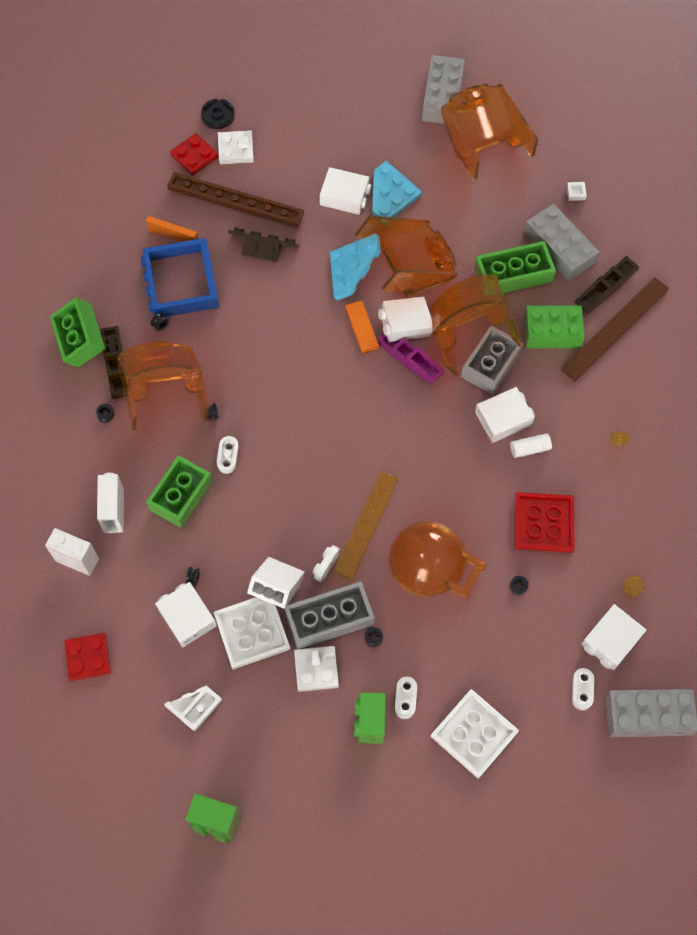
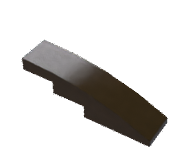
[575,256,639,314]
[100,326,131,399]

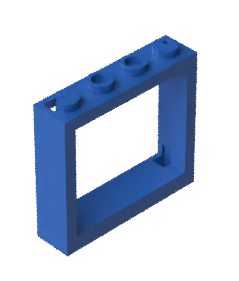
[140,238,219,317]

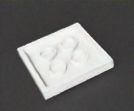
[214,597,291,670]
[430,689,519,779]

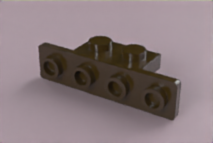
[228,227,299,262]

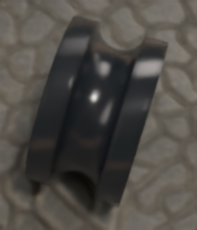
[150,313,169,331]
[206,403,219,421]
[96,404,114,423]
[186,567,200,586]
[510,576,529,595]
[365,627,383,647]

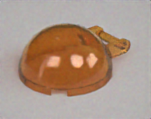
[389,521,487,599]

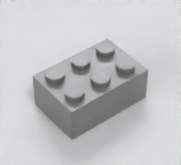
[461,326,523,395]

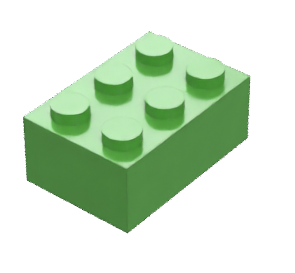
[50,297,105,367]
[524,306,584,348]
[146,455,213,529]
[185,793,242,843]

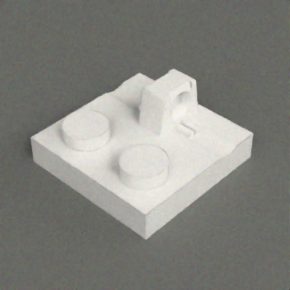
[218,130,254,164]
[294,646,339,692]

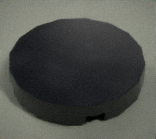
[201,99,235,129]

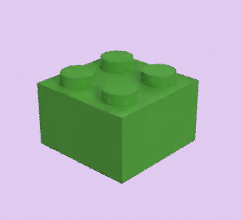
[354,692,385,744]

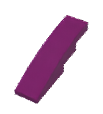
[377,334,445,384]

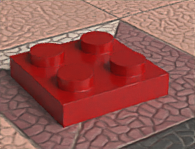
[170,133,219,176]
[64,633,111,681]

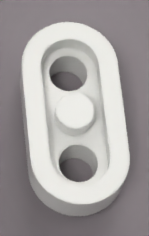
[217,436,239,474]
[312,545,341,582]
[572,668,594,710]
[395,677,417,719]

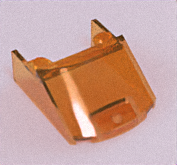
[441,84,538,180]
[355,215,457,297]
[431,275,523,376]
[117,341,209,431]

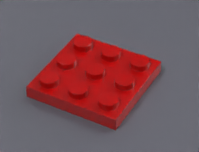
[514,492,574,553]

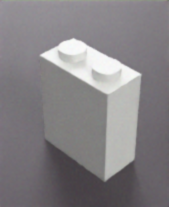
[320,167,372,215]
[378,297,434,342]
[475,387,535,443]
[97,473,124,533]
[45,528,99,576]
[247,557,305,608]
[155,582,217,648]
[581,604,646,671]

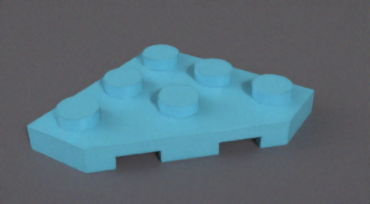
[372,161,422,225]
[330,234,381,301]

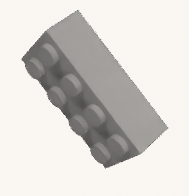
[422,55,465,125]
[524,204,600,281]
[284,582,375,650]
[605,689,697,737]

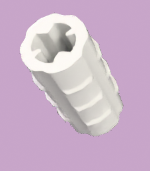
[510,433,552,458]

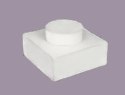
[566,182,587,201]

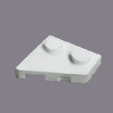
[164,686,222,732]

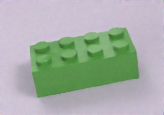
[474,241,556,298]

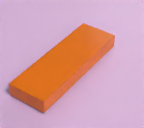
[146,216,198,242]
[345,300,379,353]

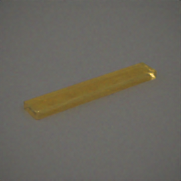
[334,471,399,580]

